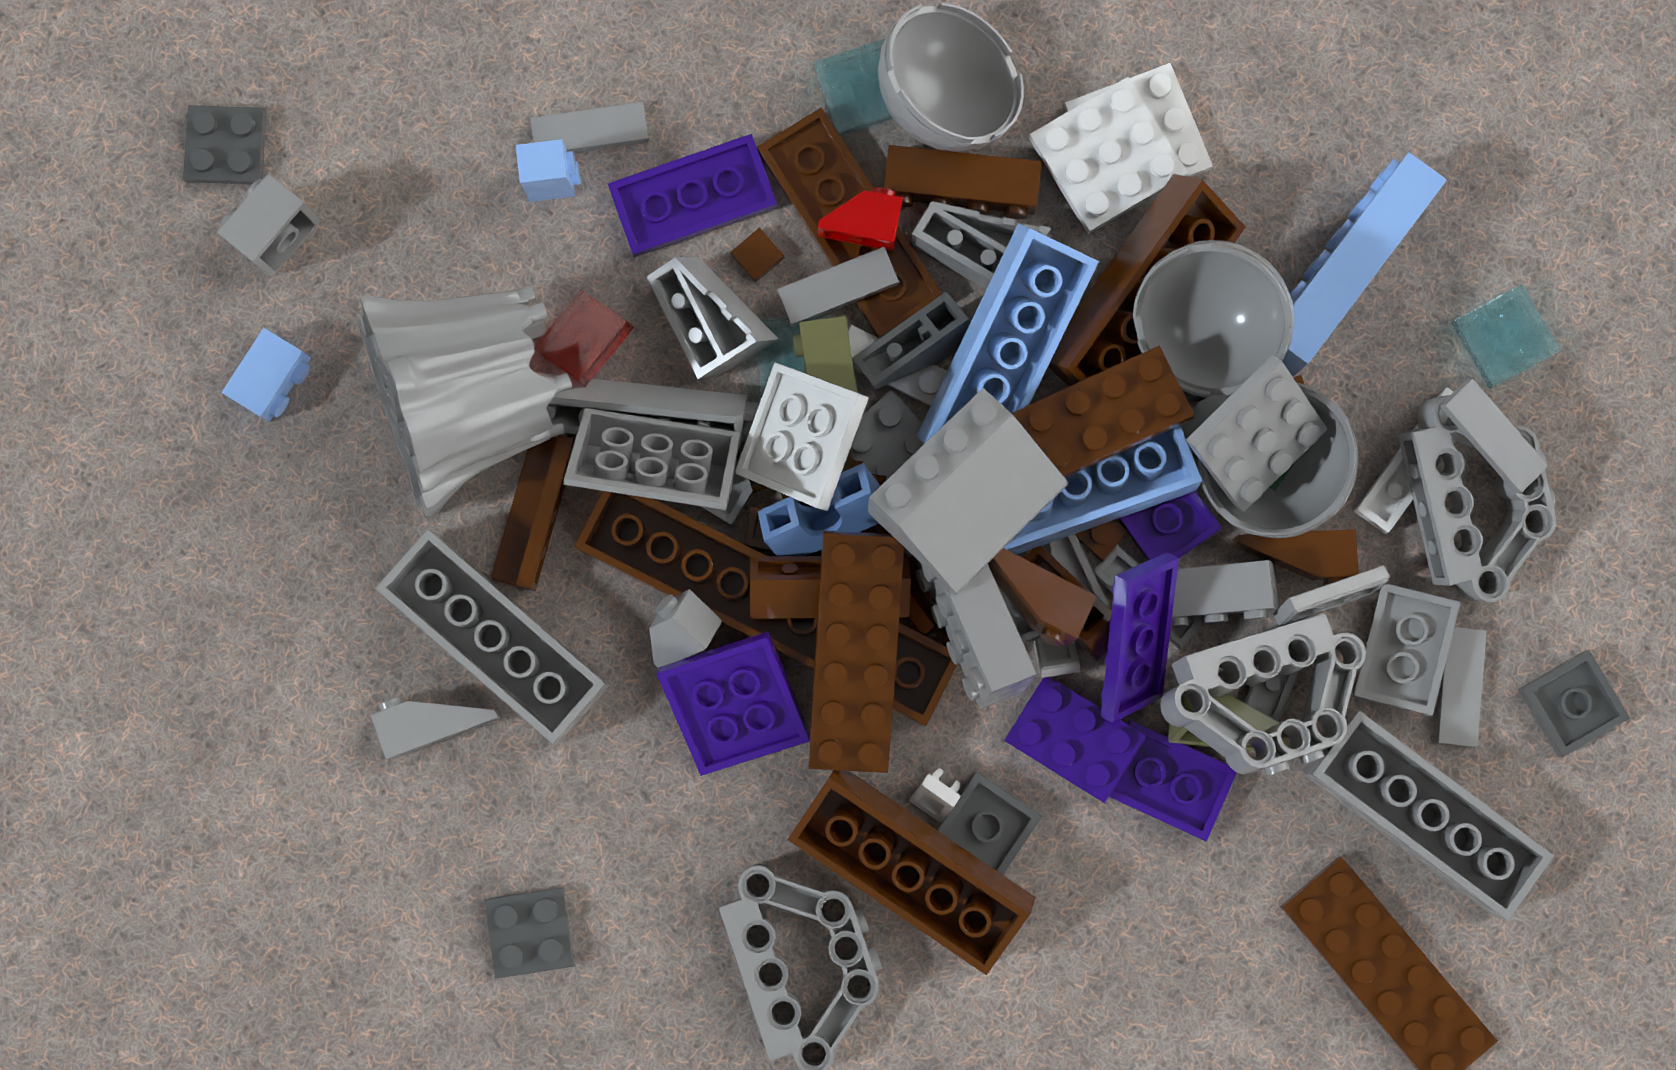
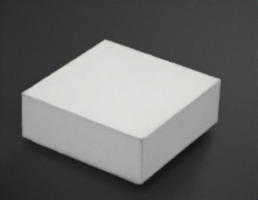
[1034,637,1080,678]

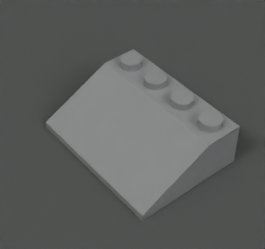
[868,388,1068,595]
[564,408,740,510]

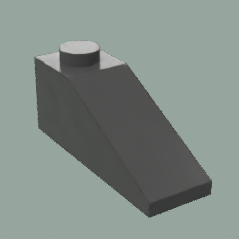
[852,291,970,389]

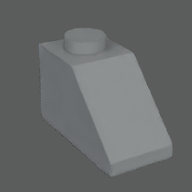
[649,589,722,668]

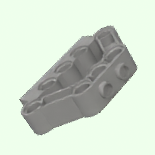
[1398,395,1556,602]
[1160,613,1366,776]
[719,864,883,1070]

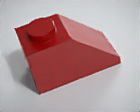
[818,188,903,251]

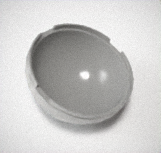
[878,2,1024,152]
[1133,240,1294,397]
[1198,383,1359,538]

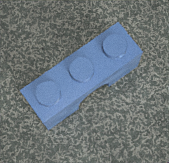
[758,463,880,556]

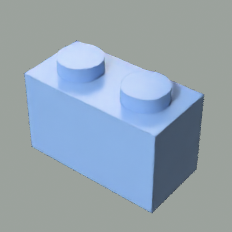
[516,139,581,202]
[221,327,311,422]

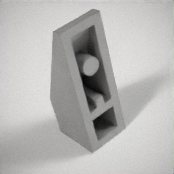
[370,697,503,759]

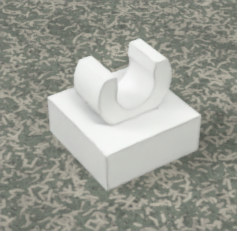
[909,768,961,823]

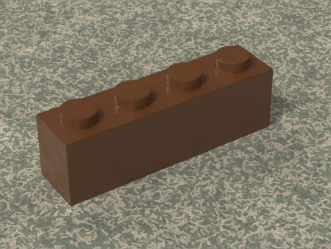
[884,145,1042,219]

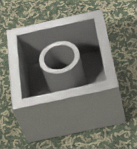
[217,173,321,278]

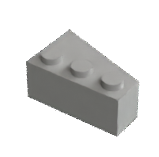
[910,201,1051,289]
[647,257,779,379]
[1171,560,1279,627]

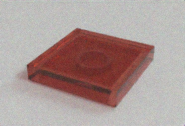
[534,289,634,387]

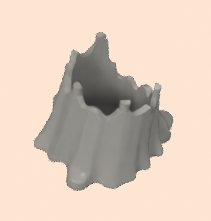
[356,286,572,518]

